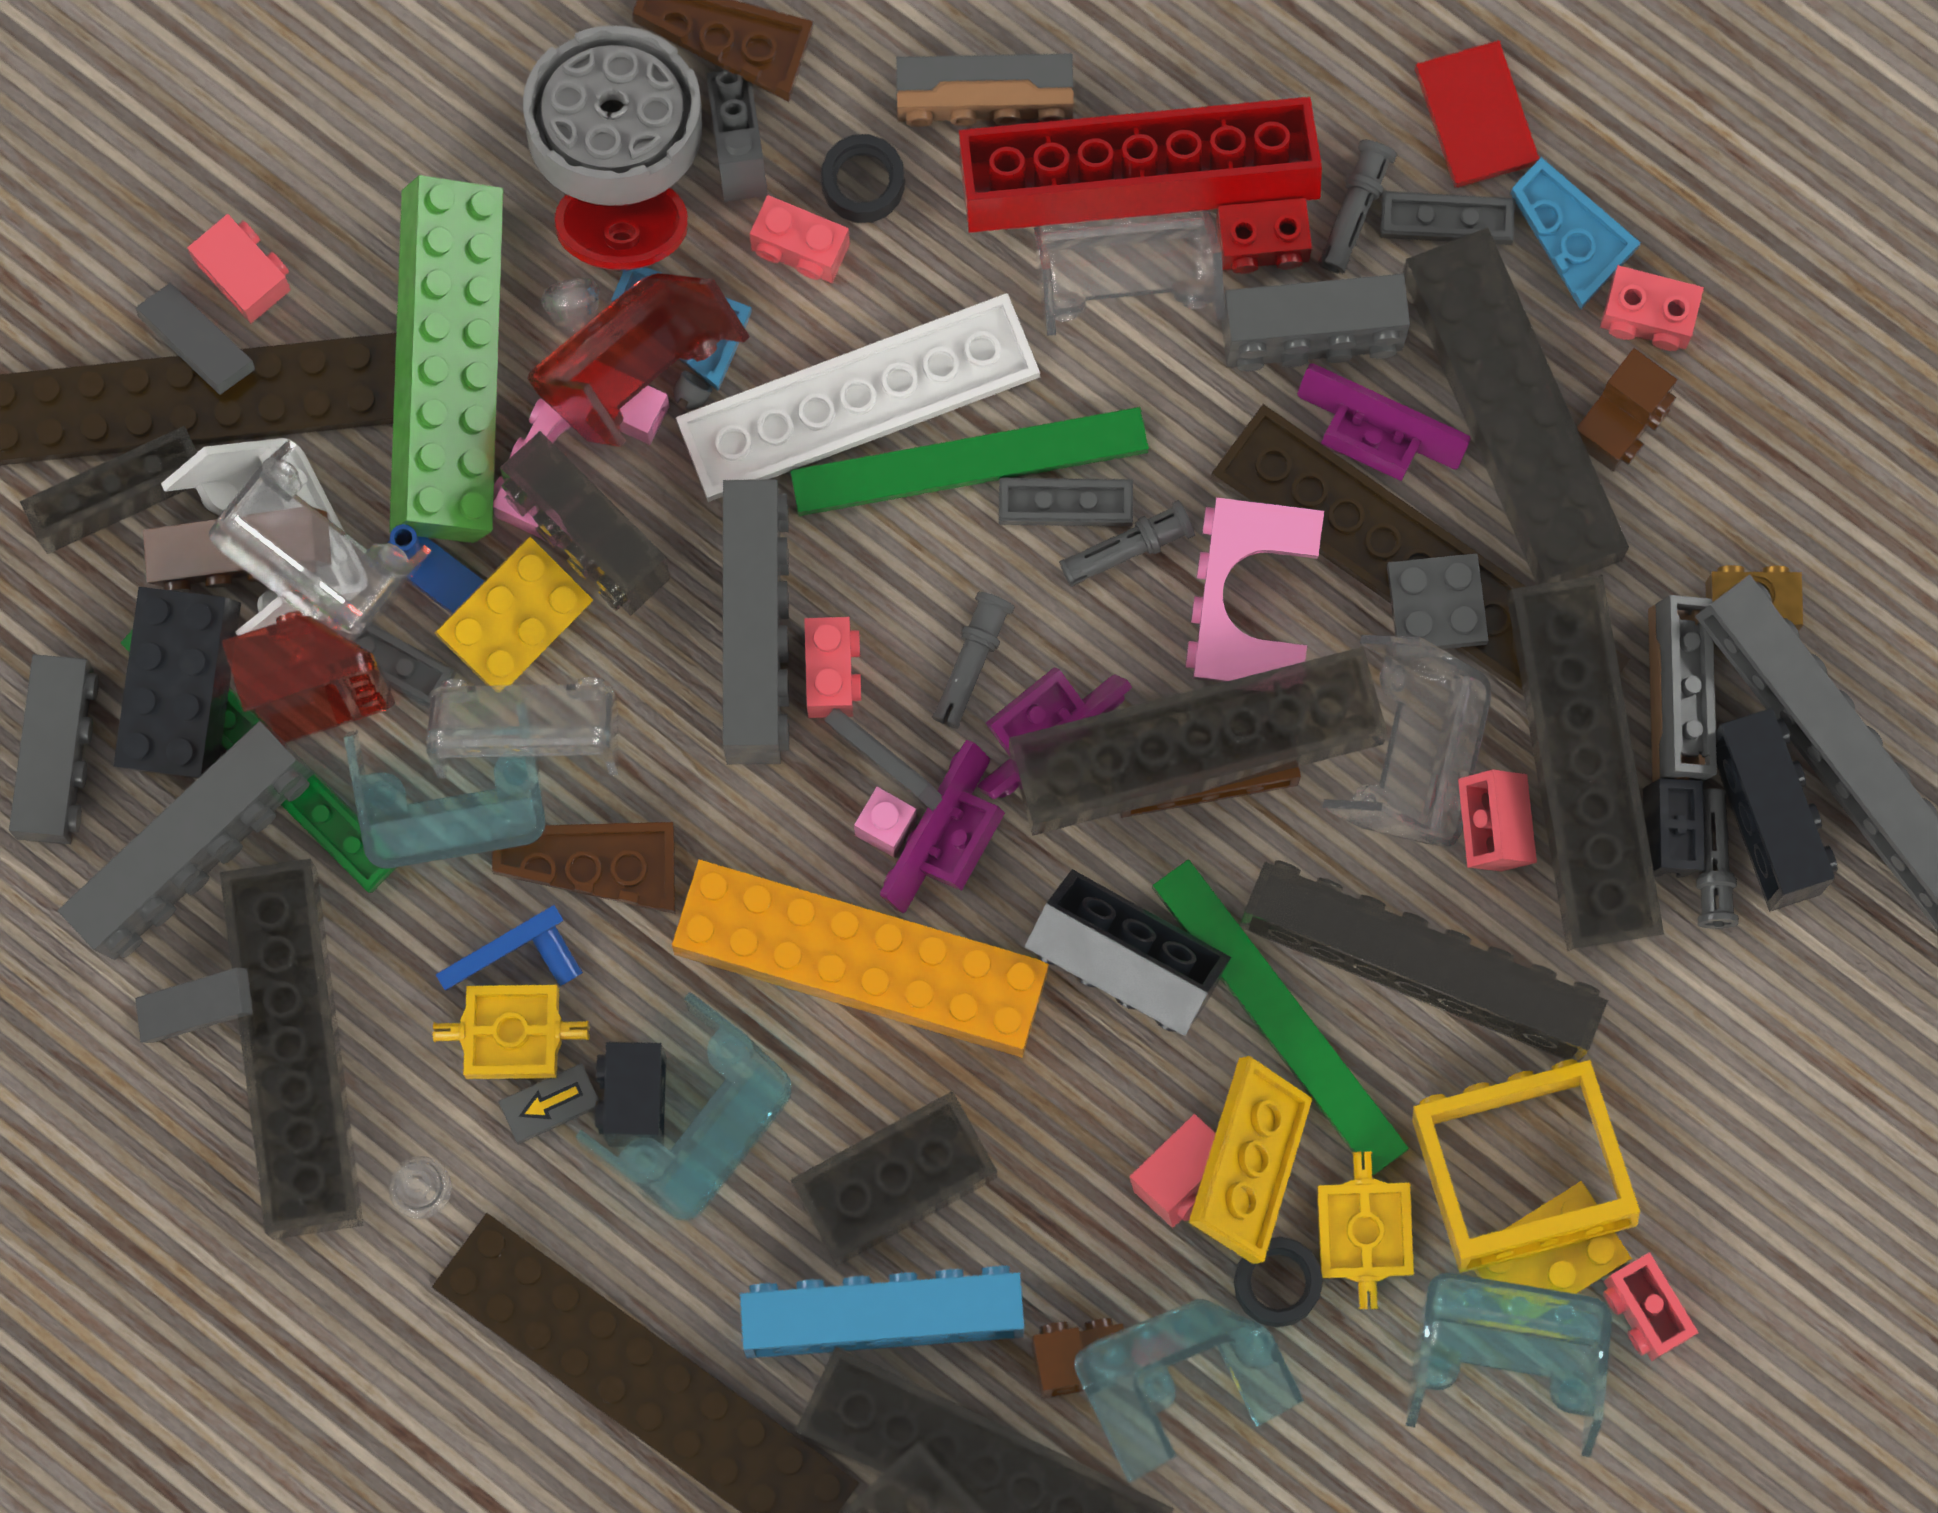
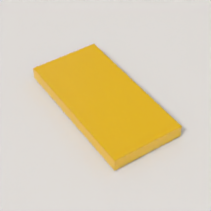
[1189,1056,1313,1264]

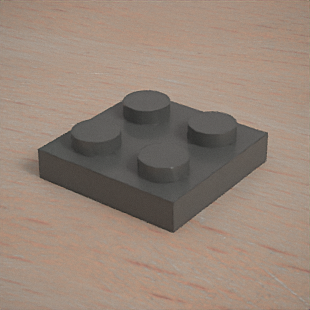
[1387,553,1489,654]

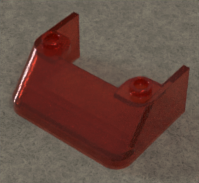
[527,273,750,447]
[222,611,395,743]

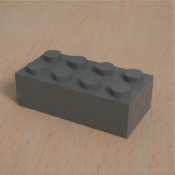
[1221,274,1410,371]

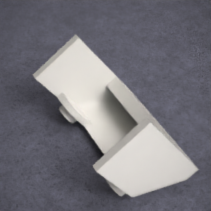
[161,438,367,639]

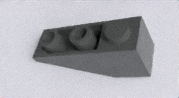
[706,70,768,202]

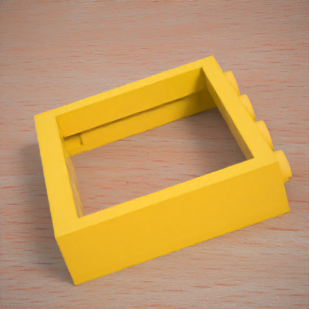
[1412,1059,1640,1273]

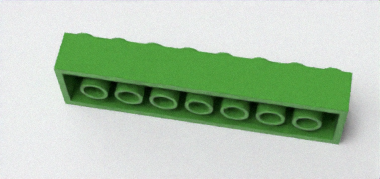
[389,175,503,543]

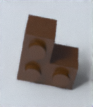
[1570,348,1677,472]
[1031,1318,1134,1399]

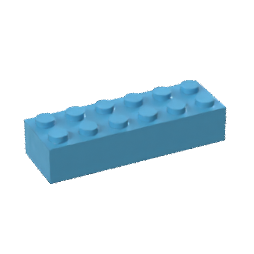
[740,1266,1024,1359]

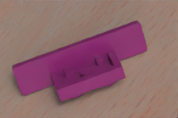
[1297,363,1471,481]
[977,667,1132,799]
[880,740,1005,913]

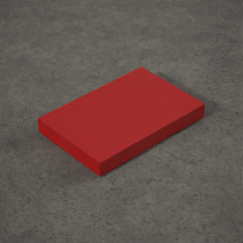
[1415,40,1540,189]

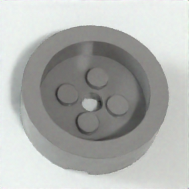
[523,26,702,205]

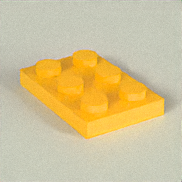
[434,537,593,696]
[1474,1181,1632,1333]

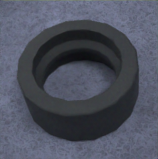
[821,134,904,223]
[1234,1236,1323,1327]

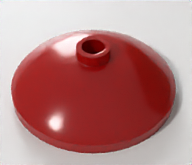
[555,188,688,271]

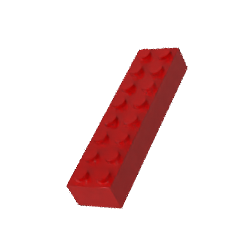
[959,96,1322,233]

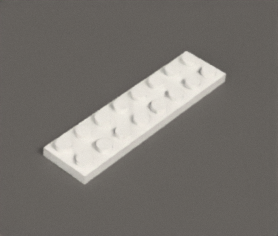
[676,293,1040,502]

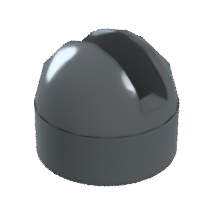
[673,371,713,410]

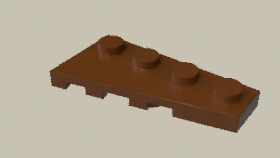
[633,0,813,102]
[492,822,676,914]

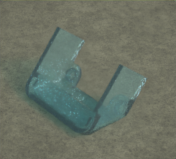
[344,701,546,869]
[576,992,792,1221]
[1406,1273,1612,1457]
[1075,1299,1304,1483]

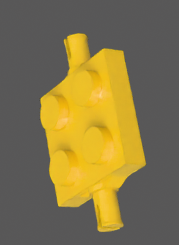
[432,985,590,1079]
[1317,1151,1414,1310]

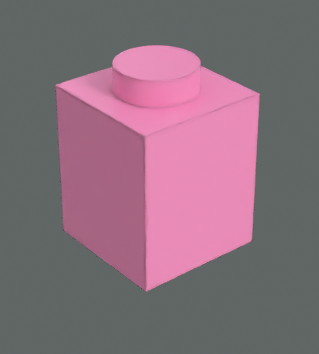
[854,787,917,858]

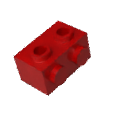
[1216,198,1312,274]

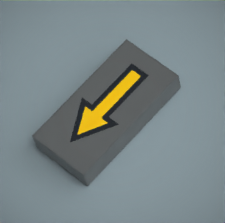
[498,1063,599,1144]

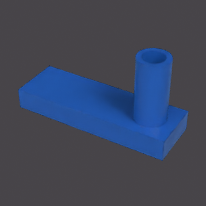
[378,524,484,615]
[435,905,583,991]

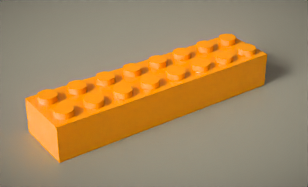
[672,859,1049,1058]

